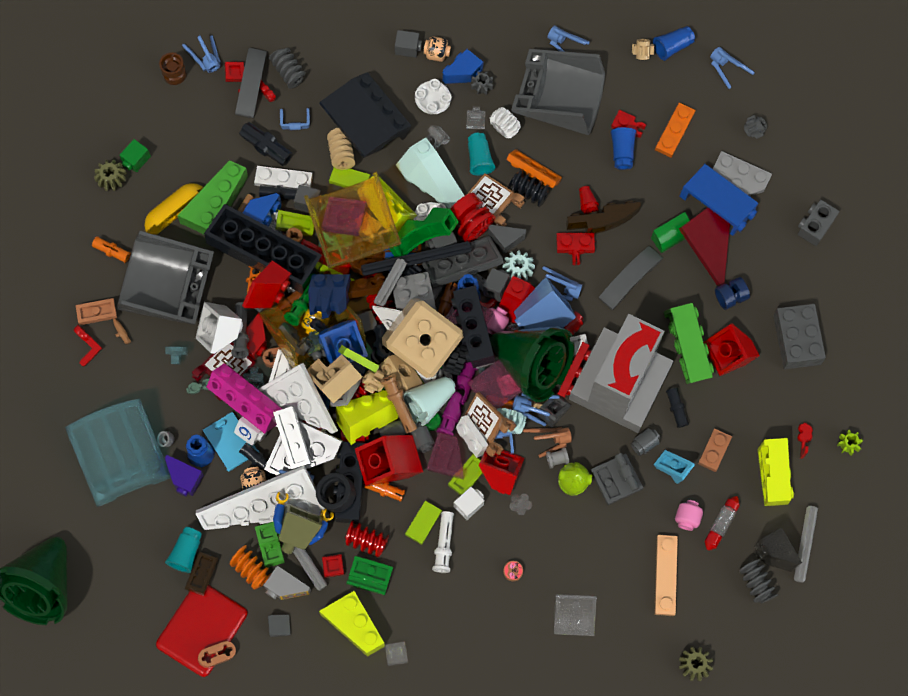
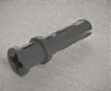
[231,302,249,359]

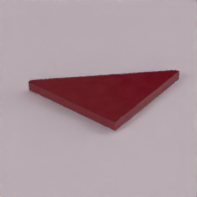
[679,207,730,286]

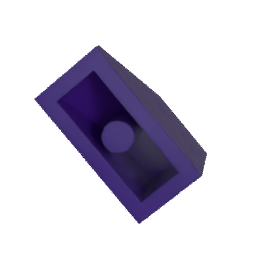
[165,455,204,496]

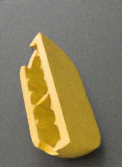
[144,183,204,235]

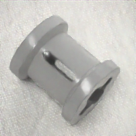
[546,447,569,469]

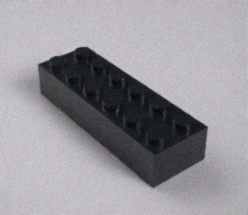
[204,204,323,294]

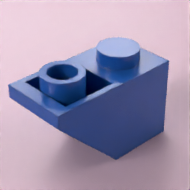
[442,49,483,84]
[242,193,282,227]

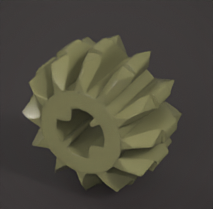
[94,159,126,191]
[679,647,713,681]

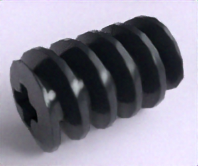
[508,169,549,207]

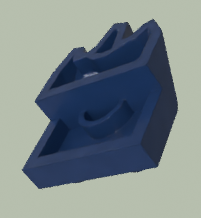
[308,274,351,319]

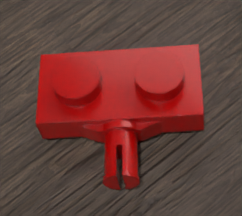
[556,233,595,265]

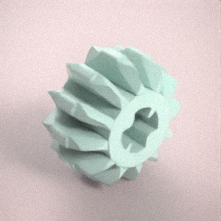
[502,250,535,281]
[497,408,526,434]

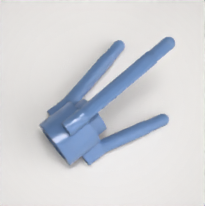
[548,26,590,52]
[182,35,221,73]
[710,47,754,89]
[542,266,582,301]
[512,393,560,426]

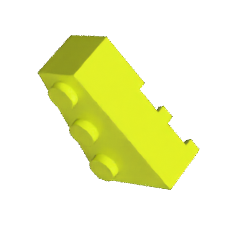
[358,176,417,232]
[336,390,398,445]
[757,438,794,506]
[319,591,385,657]

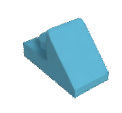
[654,450,695,484]

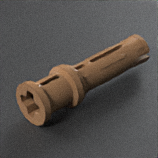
[380,374,417,433]

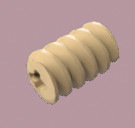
[327,128,355,170]

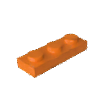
[655,103,696,158]
[506,149,562,188]

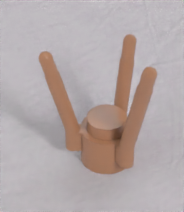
[523,427,572,458]

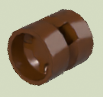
[159,52,187,85]

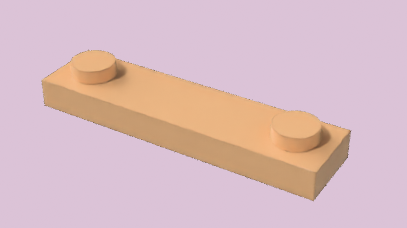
[655,535,678,616]

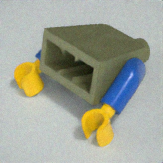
[273,492,334,554]

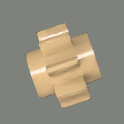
[632,39,654,60]
[362,369,384,394]

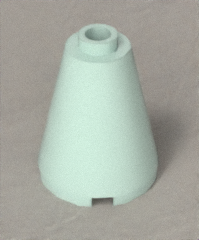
[403,377,456,426]

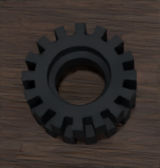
[443,340,468,375]

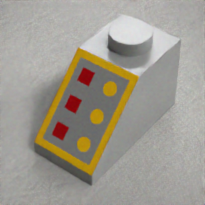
[263,566,311,600]

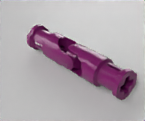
[437,361,478,438]

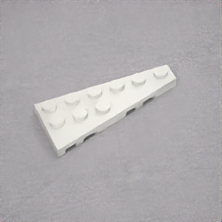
[196,465,329,530]

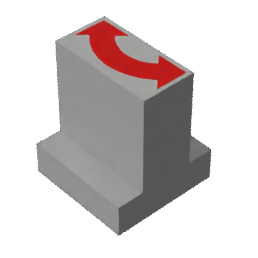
[569,314,673,433]

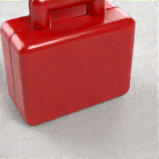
[156,585,248,677]

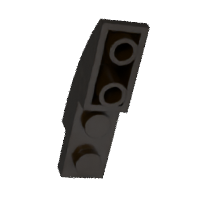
[566,201,641,234]

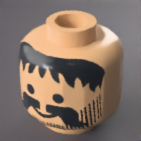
[424,36,451,62]
[240,467,267,490]

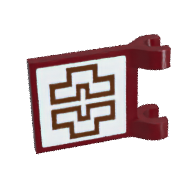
[192,342,256,401]

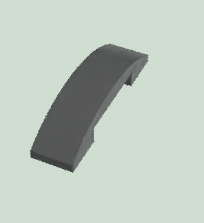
[235,48,267,118]
[599,246,663,311]

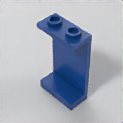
[679,164,759,236]

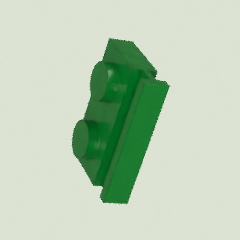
[346,556,393,596]

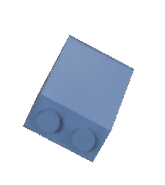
[514,277,576,329]

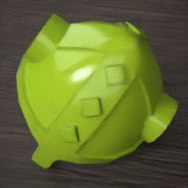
[558,462,592,496]

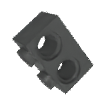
[797,200,840,247]

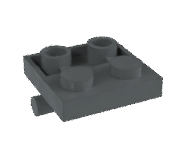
[590,453,643,506]

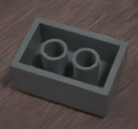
[773,304,826,369]

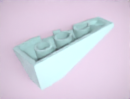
[396,138,464,209]

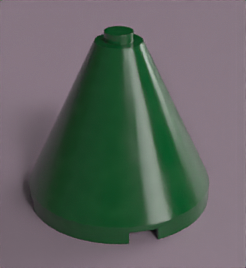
[490,326,575,402]
[0,537,67,625]

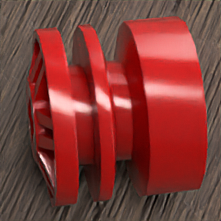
[450,192,496,242]

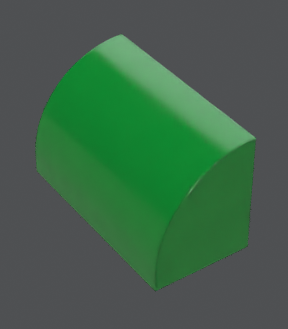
[651,212,689,253]

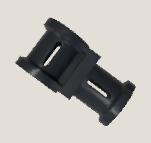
[371,324,394,365]

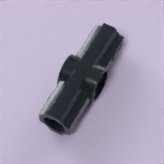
[239,122,293,166]

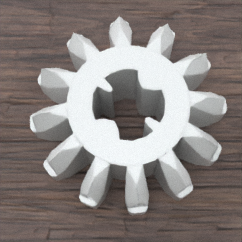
[489,107,521,138]

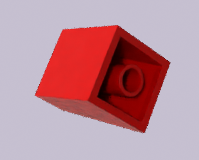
[355,435,423,486]

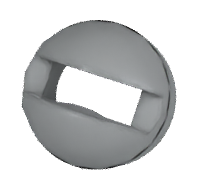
[157,431,175,447]

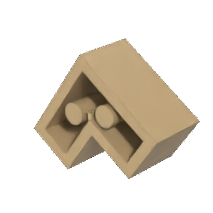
[307,354,362,404]

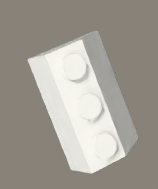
[196,302,243,354]

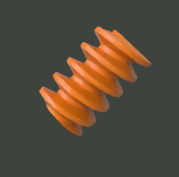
[230,545,272,590]

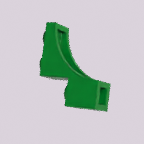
[388,207,459,258]

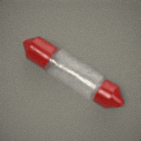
[704,496,740,550]

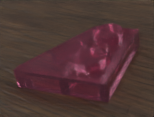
[427,432,464,480]

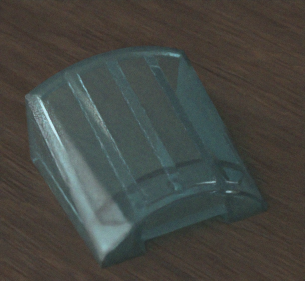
[65,398,171,507]

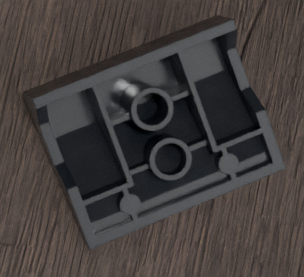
[319,72,411,158]

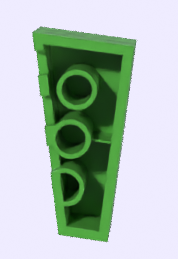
[177,160,248,234]
[663,303,714,384]

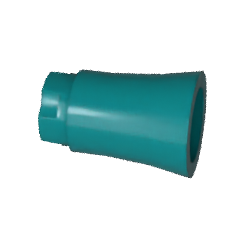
[468,132,495,176]
[165,527,202,573]

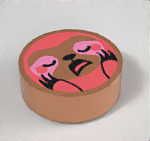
[503,561,523,582]

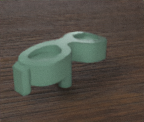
[186,379,209,394]

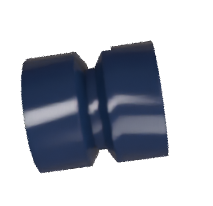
[715,277,750,310]

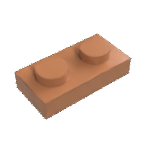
[75,298,117,325]
[698,428,732,472]

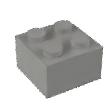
[393,272,436,310]

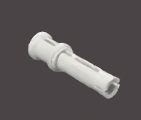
[432,511,454,573]

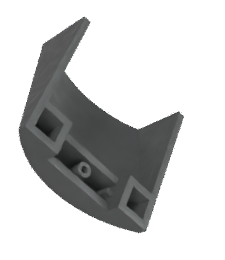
[511,49,605,135]
[117,231,214,325]

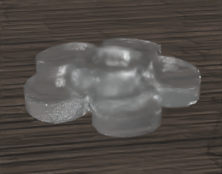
[509,494,532,515]

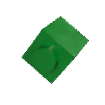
[120,139,151,173]

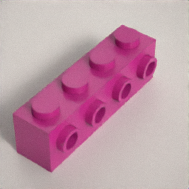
[206,363,282,434]

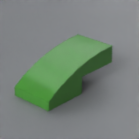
[255,522,285,568]

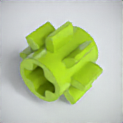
[837,430,863,456]

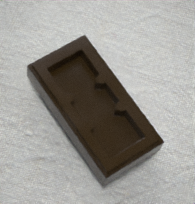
[185,551,218,596]

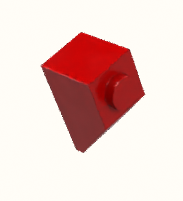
[246,313,267,360]

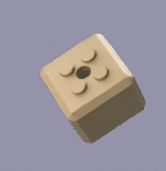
[382,298,463,378]

